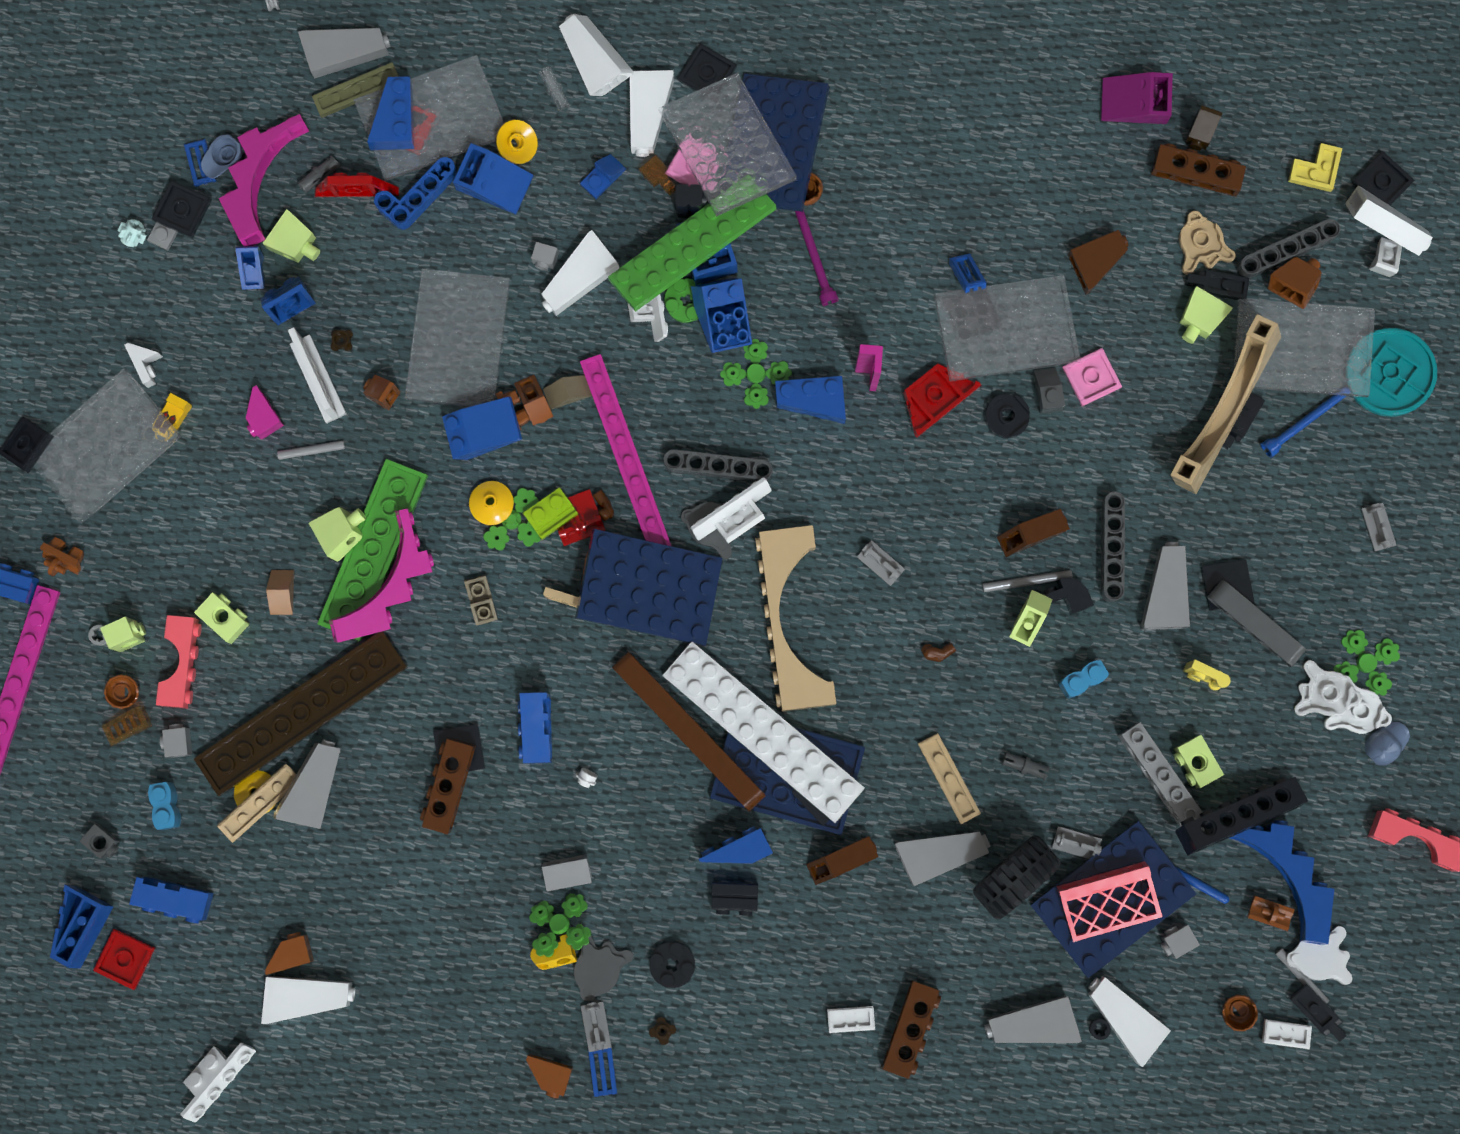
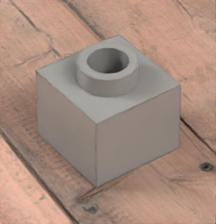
[531,242,559,271]

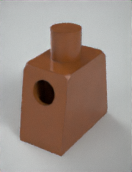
[1268,257,1322,309]

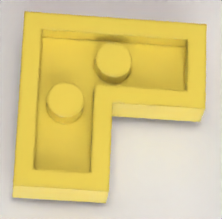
[1288,143,1342,192]

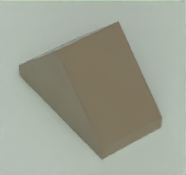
[543,375,592,410]

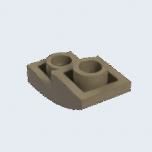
[464,574,498,626]

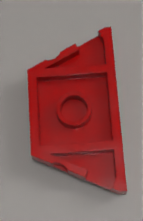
[315,173,399,197]
[903,364,981,438]

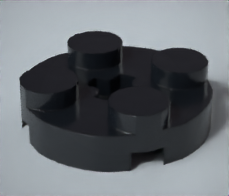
[985,394,1030,439]
[650,942,695,988]

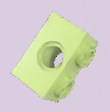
[1010,590,1053,647]
[194,592,249,644]
[100,617,146,652]
[1174,735,1224,789]

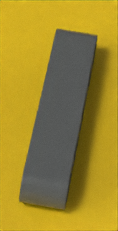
[1237,219,1341,279]
[664,450,773,482]
[1101,491,1125,603]
[1207,580,1306,668]

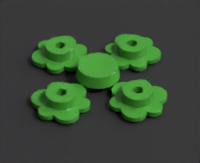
[720,339,792,409]
[483,488,541,551]
[1334,630,1400,696]
[529,894,591,957]

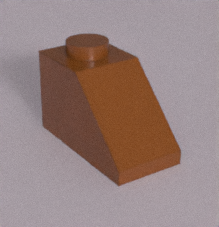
[363,375,400,411]
[514,375,553,426]
[265,932,314,975]
[526,1054,573,1098]

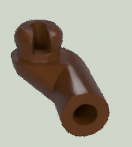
[593,490,614,521]
[921,642,956,662]

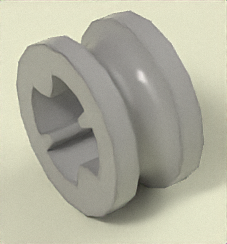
[265,0,280,12]
[88,625,107,646]

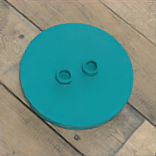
[1345,328,1437,417]

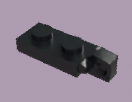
[1185,270,1250,301]
[1222,392,1265,450]
[1289,982,1347,1042]

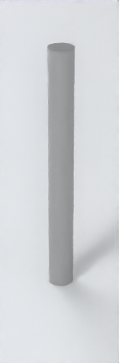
[982,570,1073,592]

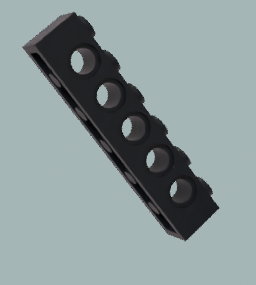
[1175,777,1308,856]

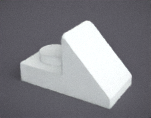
[1369,237,1402,277]
[125,343,163,388]

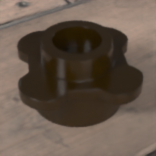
[330,330,353,352]
[649,1017,676,1045]

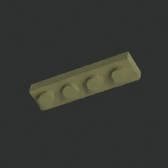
[312,63,399,118]

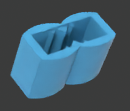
[1058,660,1109,698]
[148,782,181,830]

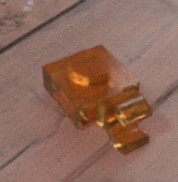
[639,155,676,196]

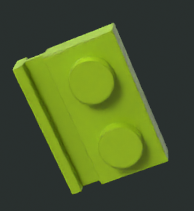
[523,487,578,540]

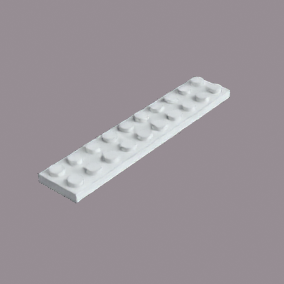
[662,642,865,823]

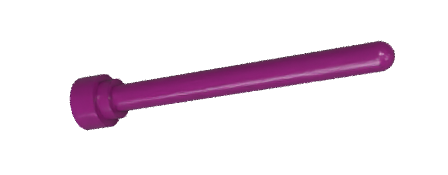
[795,210,839,306]

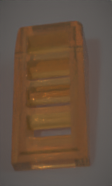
[102,705,152,746]

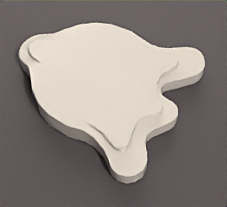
[1294,660,1362,717]
[1324,675,1392,734]
[1286,926,1352,985]

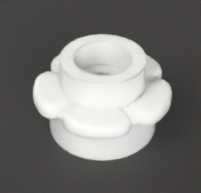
[576,768,598,788]

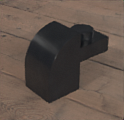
[1043,578,1094,615]

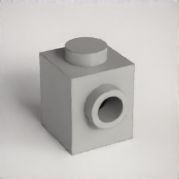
[160,724,192,758]
[1160,924,1200,959]

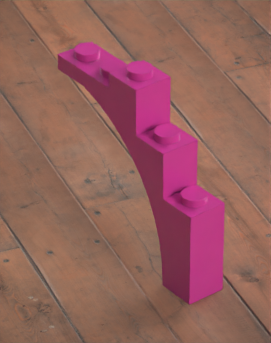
[219,114,309,246]
[329,508,434,643]

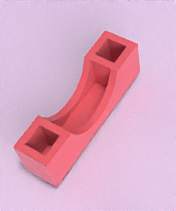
[156,615,201,709]
[1368,808,1460,872]

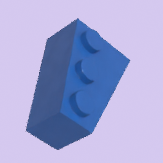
[367,76,414,150]
[775,376,846,424]
[518,692,552,764]
[129,877,214,924]
[50,885,114,968]

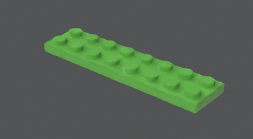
[608,175,776,312]
[317,459,428,641]

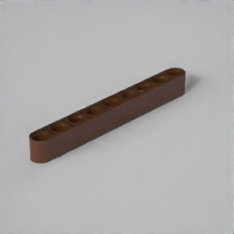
[612,651,766,812]

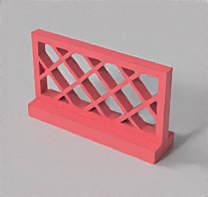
[1057,861,1162,942]

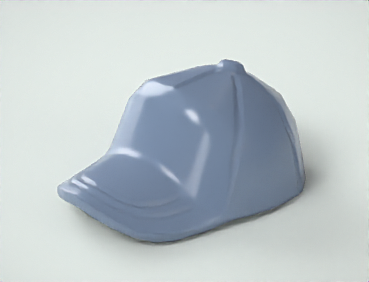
[201,135,243,179]
[1365,722,1410,766]

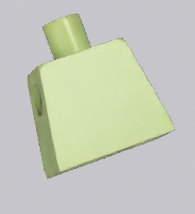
[263,209,320,263]
[1180,286,1233,344]
[309,507,366,562]

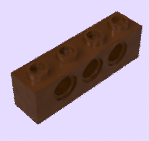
[1151,144,1246,197]
[420,738,476,835]
[881,980,941,1079]

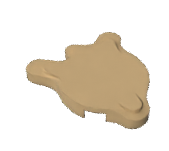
[1179,211,1236,275]

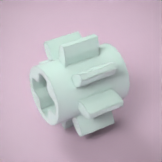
[118,219,147,247]

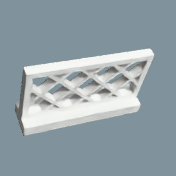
[288,328,346,423]

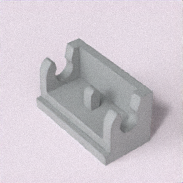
[542,854,592,891]

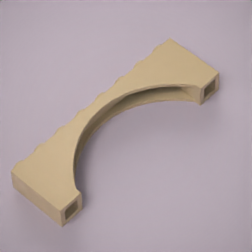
[1171,314,1281,494]
[755,525,836,712]

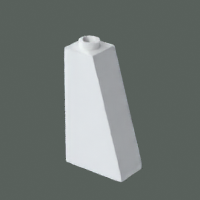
[559,14,634,96]
[630,70,674,157]
[1346,185,1433,256]
[541,230,619,316]
[261,976,355,1024]
[1088,976,1171,1067]

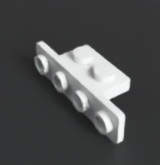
[628,294,668,342]
[691,477,771,543]
[181,1043,256,1122]

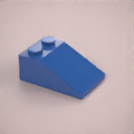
[261,276,316,325]
[442,397,522,460]

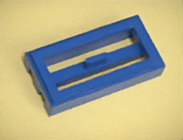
[184,139,217,187]
[949,254,987,293]
[588,1048,617,1097]

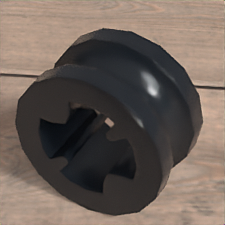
[1089,1018,1111,1040]

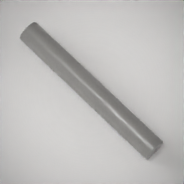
[277,440,345,460]
[1276,948,1330,1003]

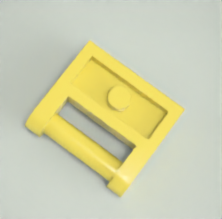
[1183,660,1231,691]

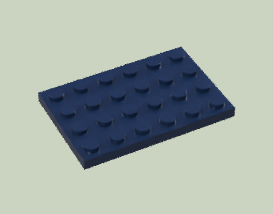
[717,74,830,212]
[575,529,723,646]
[710,727,865,835]
[1031,821,1196,978]

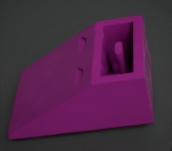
[1101,72,1173,124]

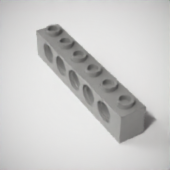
[1118,722,1206,834]

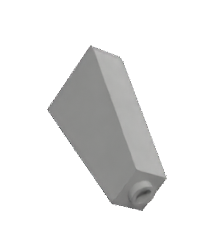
[298,28,391,79]
[1141,542,1190,630]
[273,740,340,829]
[894,832,990,886]
[984,995,1082,1043]

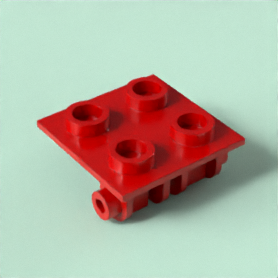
[558,489,606,546]

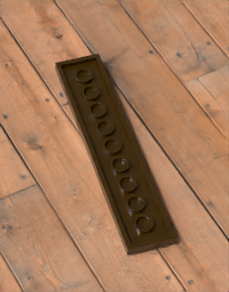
[194,631,408,797]

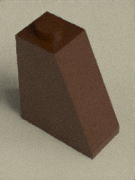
[1068,230,1129,295]
[997,509,1070,557]
[806,836,879,885]

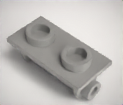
[1361,503,1396,551]
[857,540,905,586]
[1052,826,1102,859]
[581,1002,612,1052]

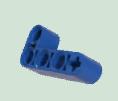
[374,157,457,230]

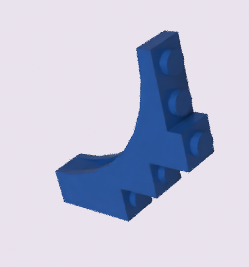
[1224,820,1334,945]

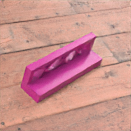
[855,344,883,391]

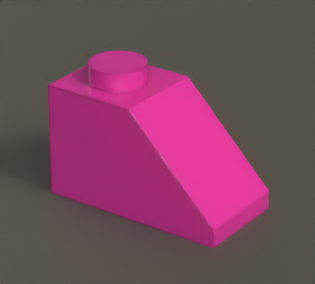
[246,385,284,440]

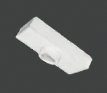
[827,1006,875,1033]
[1262,1019,1312,1049]

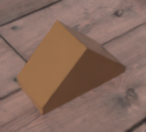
[266,570,294,615]

